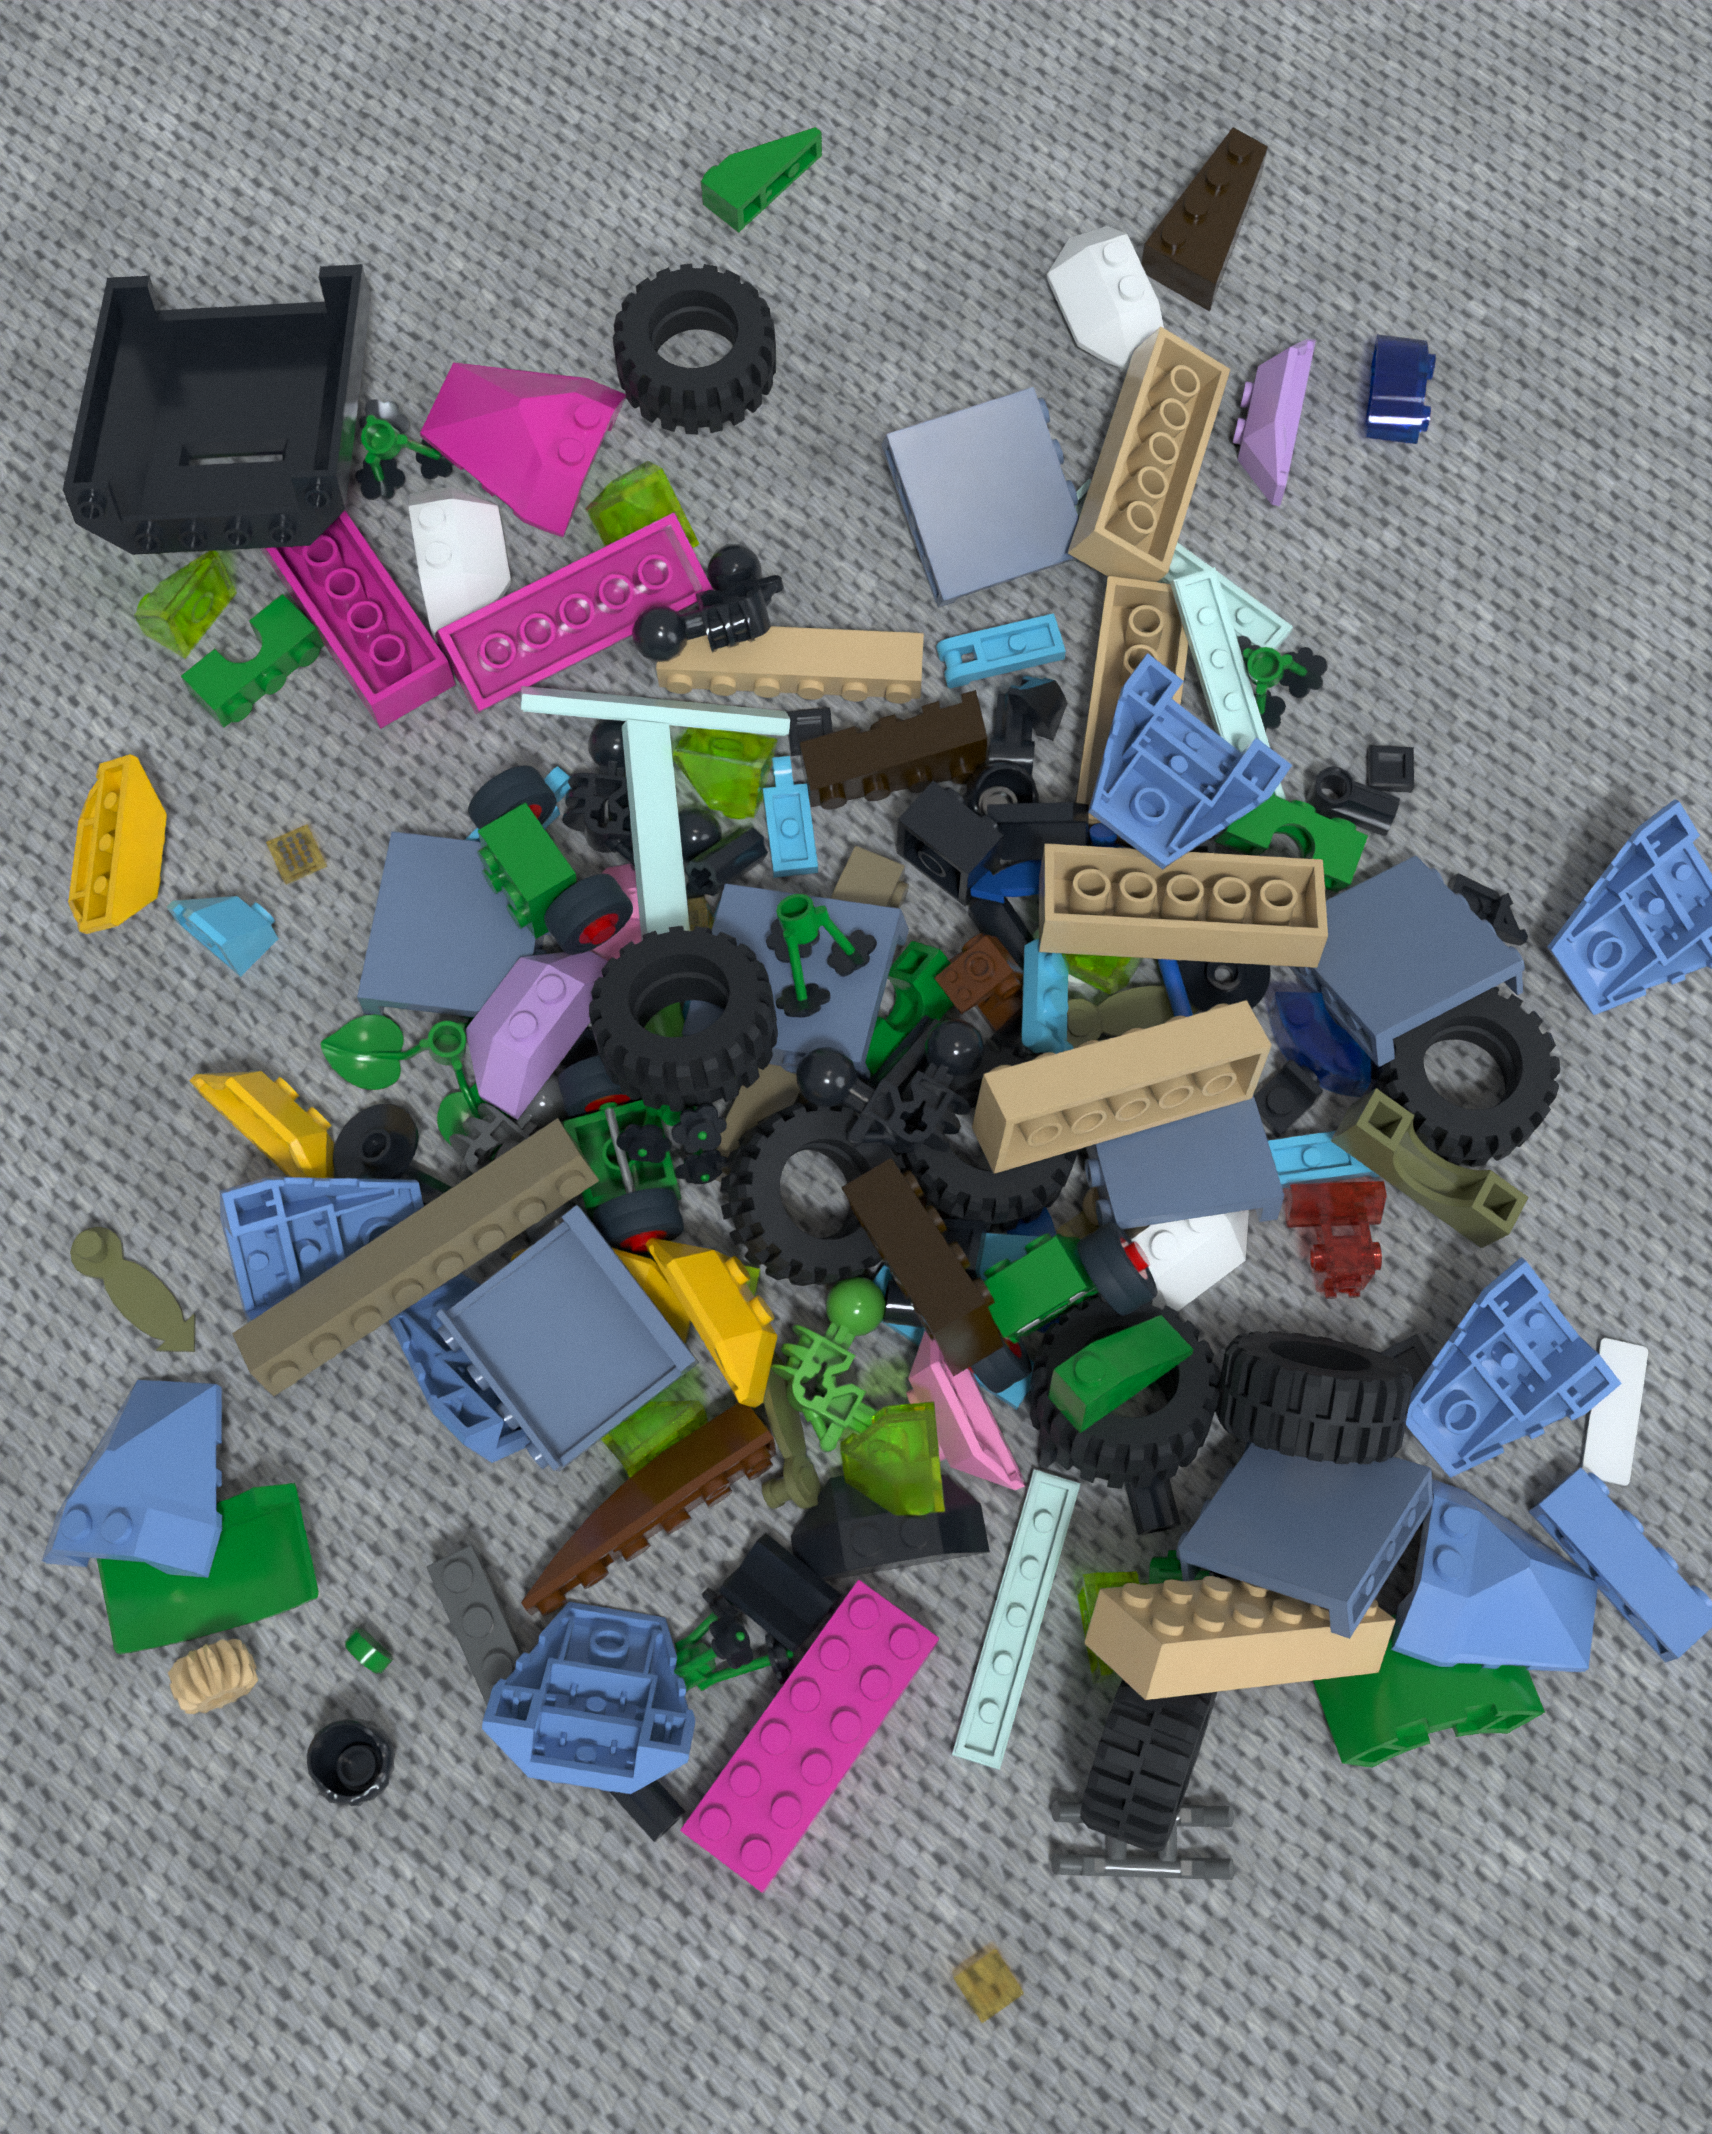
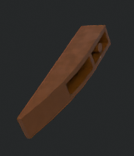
[521,1402,777,1617]

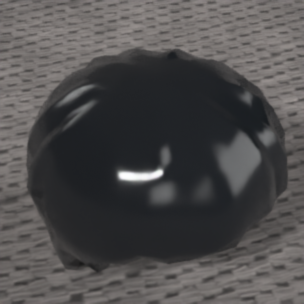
[962,762,1040,827]
[307,1718,395,1806]

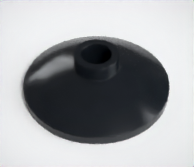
[1179,960,1271,1012]
[333,1104,419,1179]

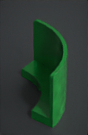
[97,1483,319,1655]
[1313,1614,1545,1768]

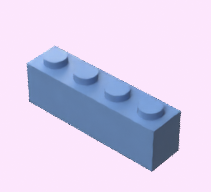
[1528,1467,1712,1663]

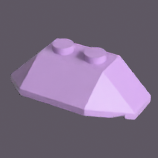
[1233,339,1316,506]
[465,951,608,1120]

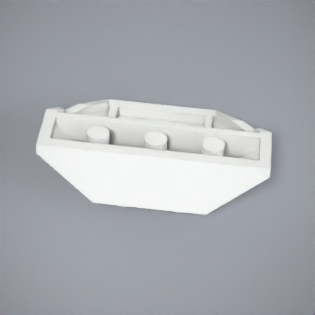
[1047,226,1164,374]
[408,487,512,644]
[1096,1210,1249,1311]

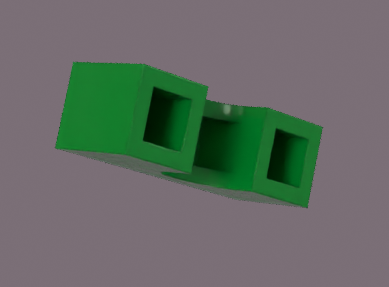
[181,594,324,728]
[1214,791,1368,893]
[862,941,954,1082]

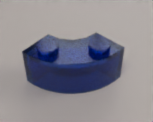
[1364,334,1436,444]
[1268,992,1371,1098]

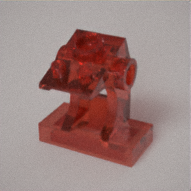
[1285,1181,1387,1299]

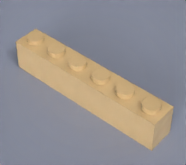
[656,626,924,704]

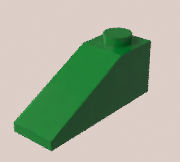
[701,127,822,233]
[1048,1315,1194,1433]

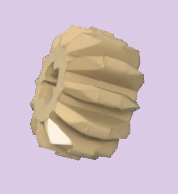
[168,1639,258,1714]

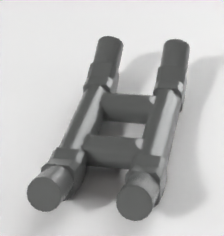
[1051,1801,1234,1880]

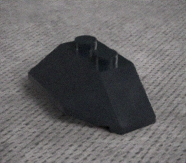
[791,1461,990,1581]

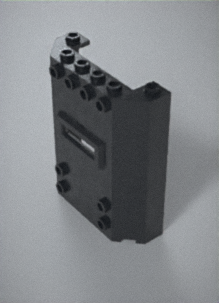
[63,264,371,555]

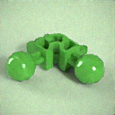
[771,1276,924,1467]

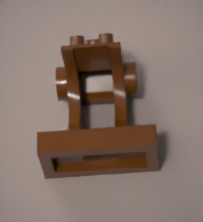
[934,933,1024,1033]

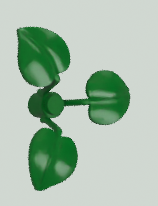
[320,1014,510,1161]

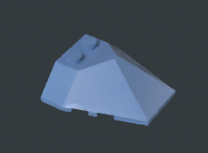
[1088,653,1292,870]
[1547,799,1712,1015]
[220,1177,424,1323]
[1406,1257,1622,1478]
[389,1273,531,1463]
[42,1380,222,1578]
[1391,1479,1598,1672]
[482,1602,696,1794]

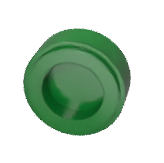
[345,1627,394,1674]

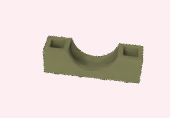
[1330,1088,1529,1248]

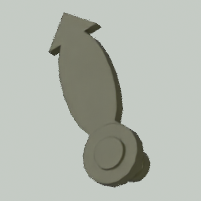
[1067,986,1198,1049]
[70,1227,196,1352]
[762,1350,821,1510]

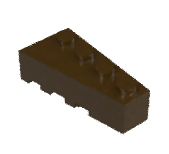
[1141,127,1268,312]
[800,690,988,810]
[841,1158,1004,1377]

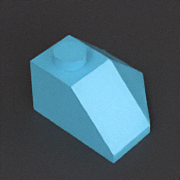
[167,896,279,977]

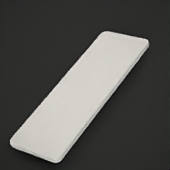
[1582,1338,1648,1486]

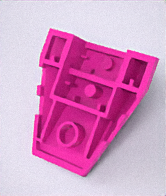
[420,362,626,537]

